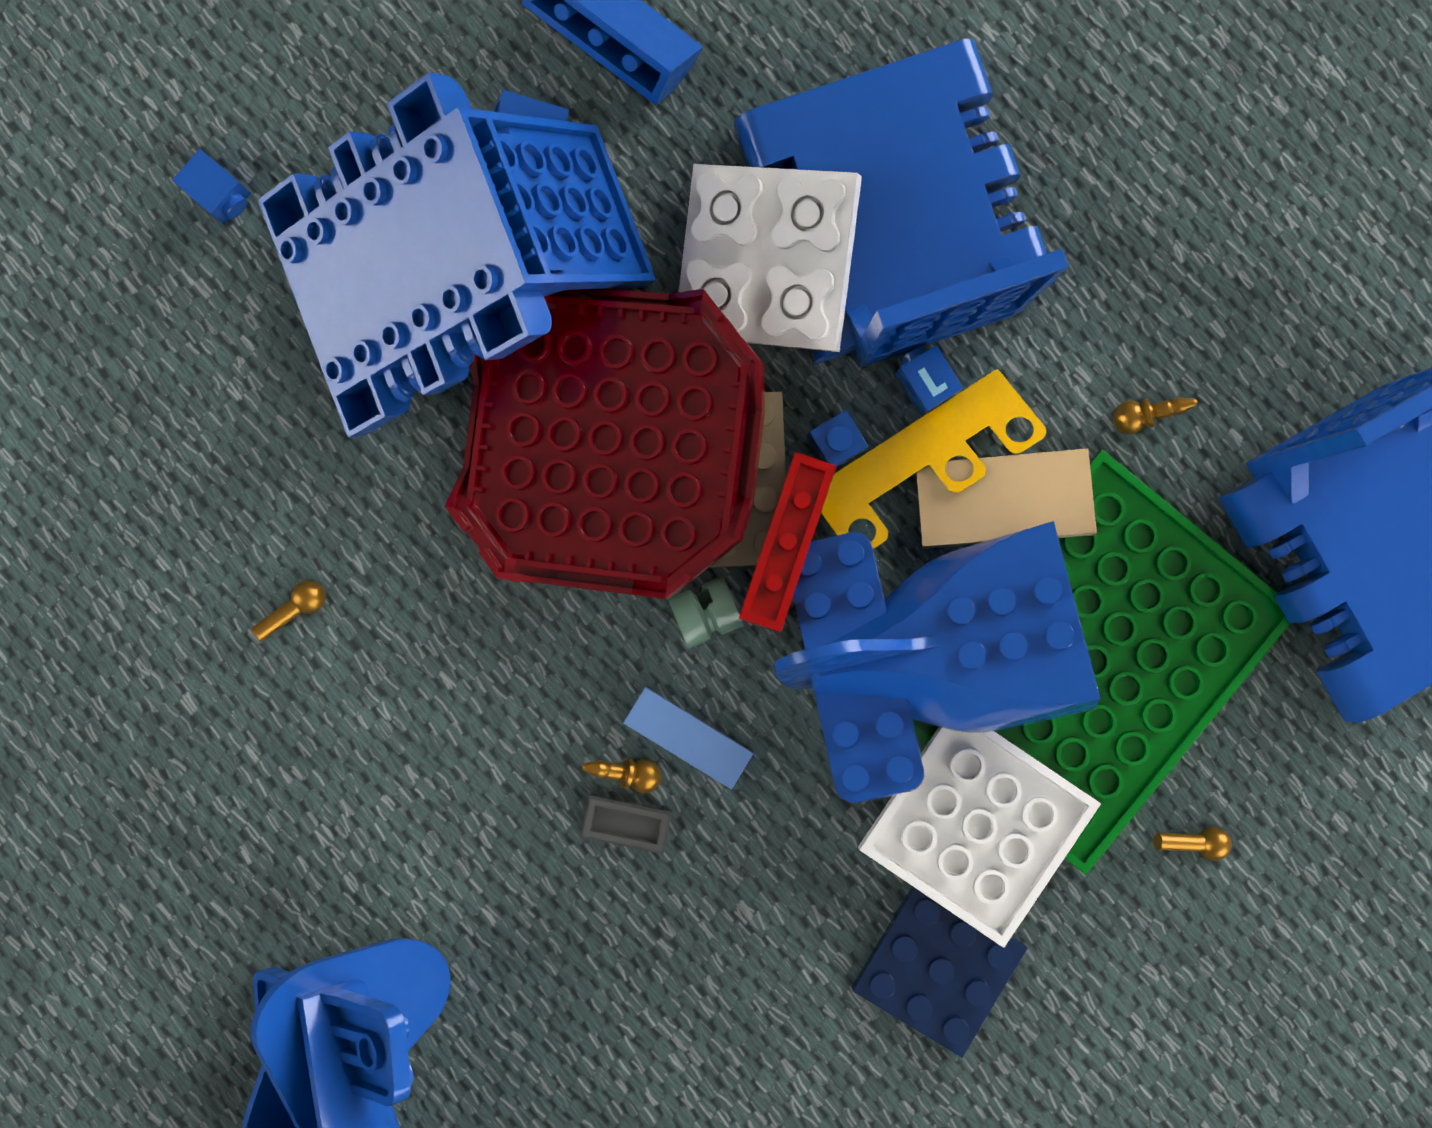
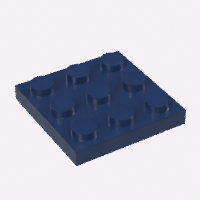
[851,886,1028,1058]

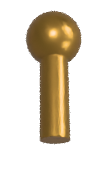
[250,580,326,642]
[1153,827,1232,861]

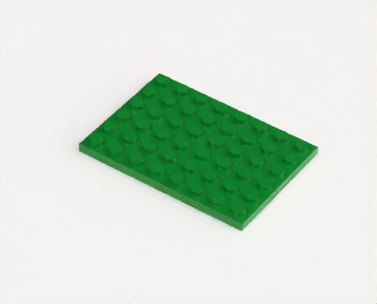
[913,450,1290,875]

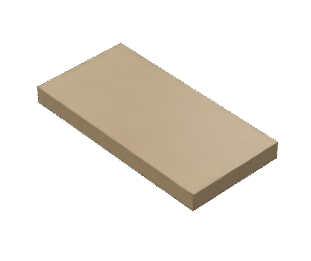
[916,448,1097,549]

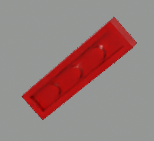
[739,452,837,633]

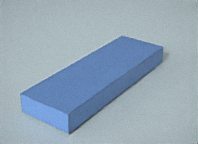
[623,686,754,790]

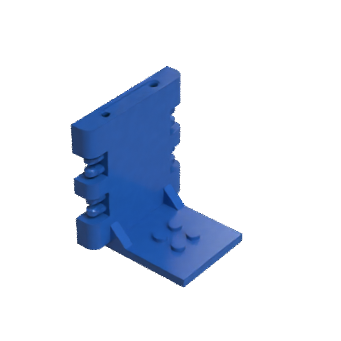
[734,39,1069,368]
[258,72,657,438]
[1219,367,1432,722]

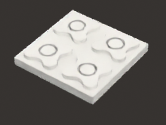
[679,164,862,352]
[858,727,1101,948]

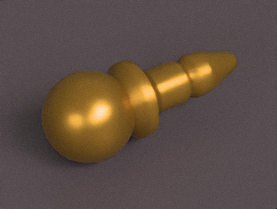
[1113,397,1198,434]
[582,758,661,793]

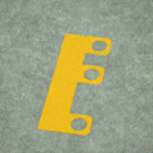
[821,369,1046,549]

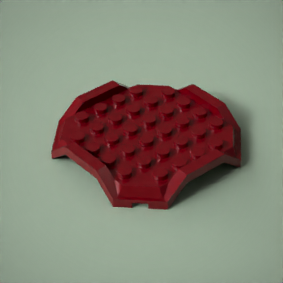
[444,289,765,599]

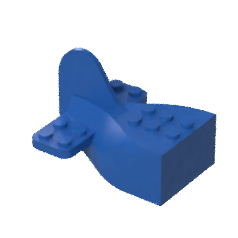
[773,521,1101,803]
[242,938,450,1128]

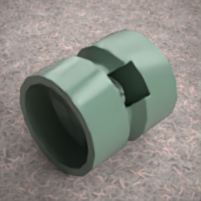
[668,576,744,649]

